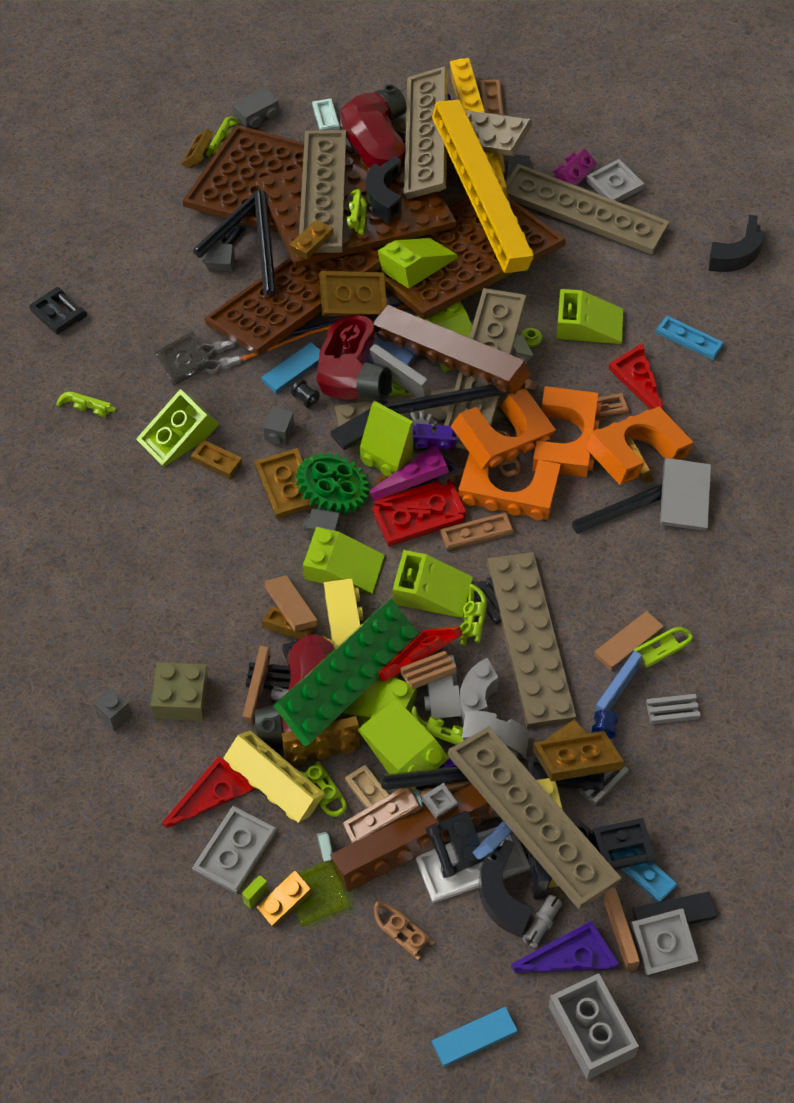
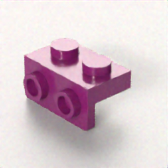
[552,148,597,186]

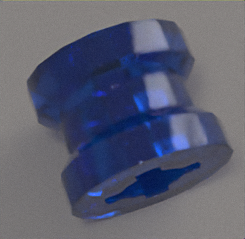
[591,710,619,739]

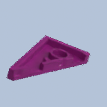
[370,446,449,501]

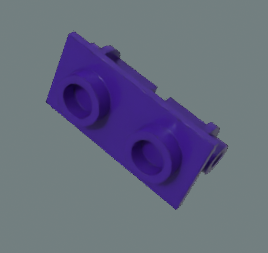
[413,423,457,449]

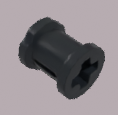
[290,379,320,408]

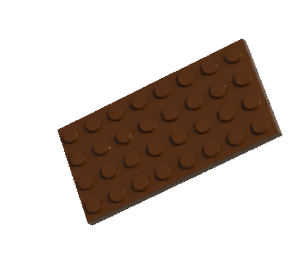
[204,249,381,356]

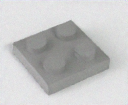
[586,159,644,202]
[630,908,699,975]

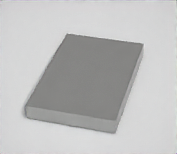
[370,344,431,398]
[660,458,711,531]
[192,806,277,894]

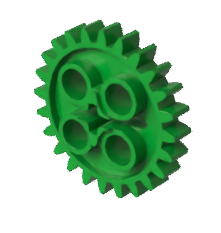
[295,452,370,515]

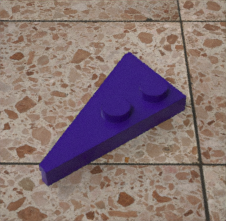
[511,921,619,973]

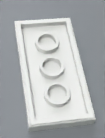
[415,827,531,903]

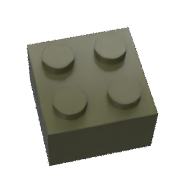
[151,662,208,721]

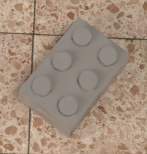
[548,973,639,1080]

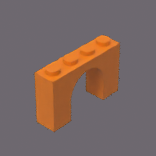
[532,386,602,478]
[451,388,556,469]
[586,406,694,485]
[458,453,561,520]

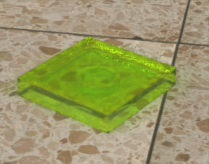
[281,860,350,927]

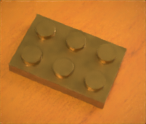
[319,271,387,317]
[254,448,318,519]
[282,716,360,766]
[533,731,624,782]

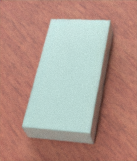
[312,98,340,130]

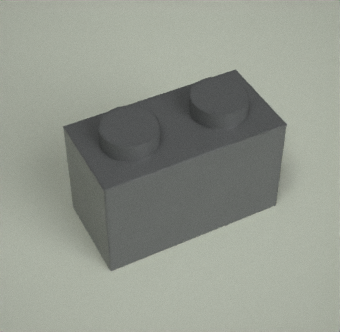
[232,87,280,129]

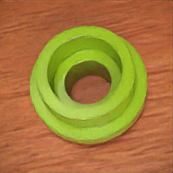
[520,328,542,347]

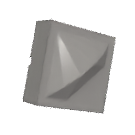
[422,783,458,820]

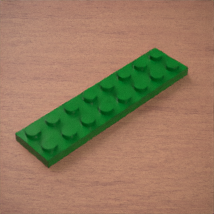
[273,598,419,747]

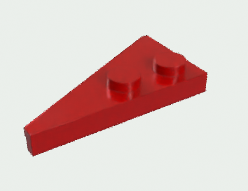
[609,344,664,411]
[374,480,466,517]
[372,506,464,547]
[378,626,463,681]
[162,756,256,829]

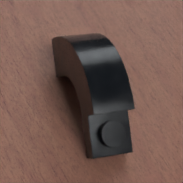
[366,156,402,224]
[708,215,765,272]
[478,839,533,937]

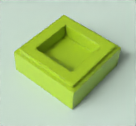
[242,876,268,909]

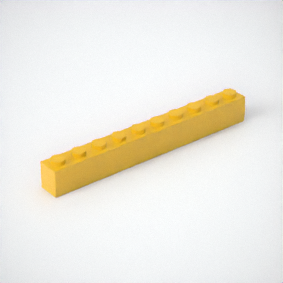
[450,58,508,200]
[432,100,534,273]

